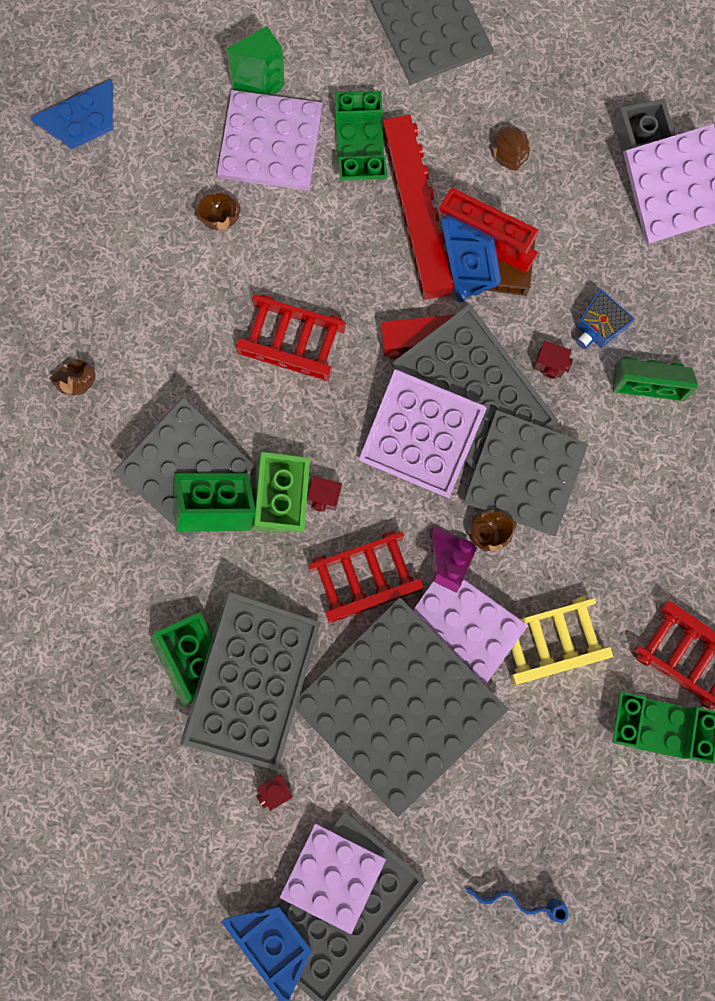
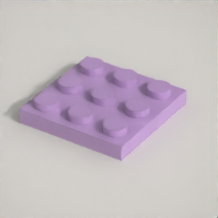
[280,823,386,934]

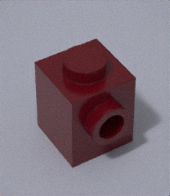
[534,341,573,379]
[307,476,342,512]
[256,774,294,811]

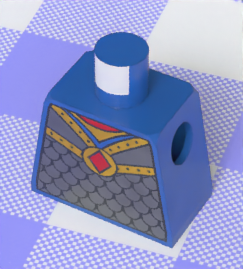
[576,289,635,349]

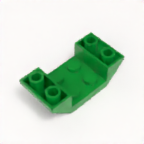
[335,90,387,181]
[612,692,715,764]

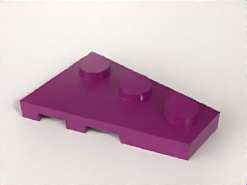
[430,525,477,593]

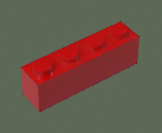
[380,314,456,359]

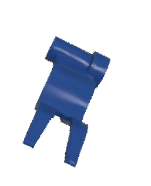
[466,888,569,923]

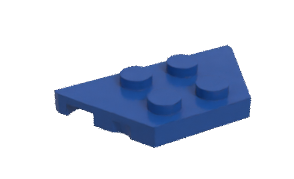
[31,80,114,149]
[441,215,501,302]
[221,906,312,1001]

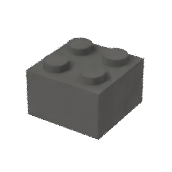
[613,99,676,163]

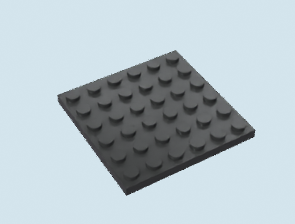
[296,598,509,818]

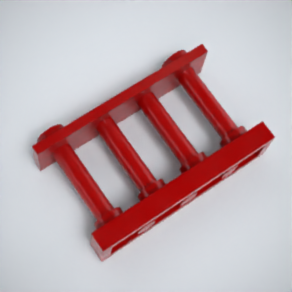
[439,187,539,274]
[236,294,346,382]
[308,530,424,624]
[631,600,715,710]

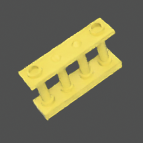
[510,596,613,686]

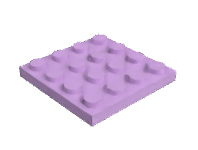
[217,90,323,191]
[623,124,715,244]
[359,369,488,498]
[413,579,528,685]

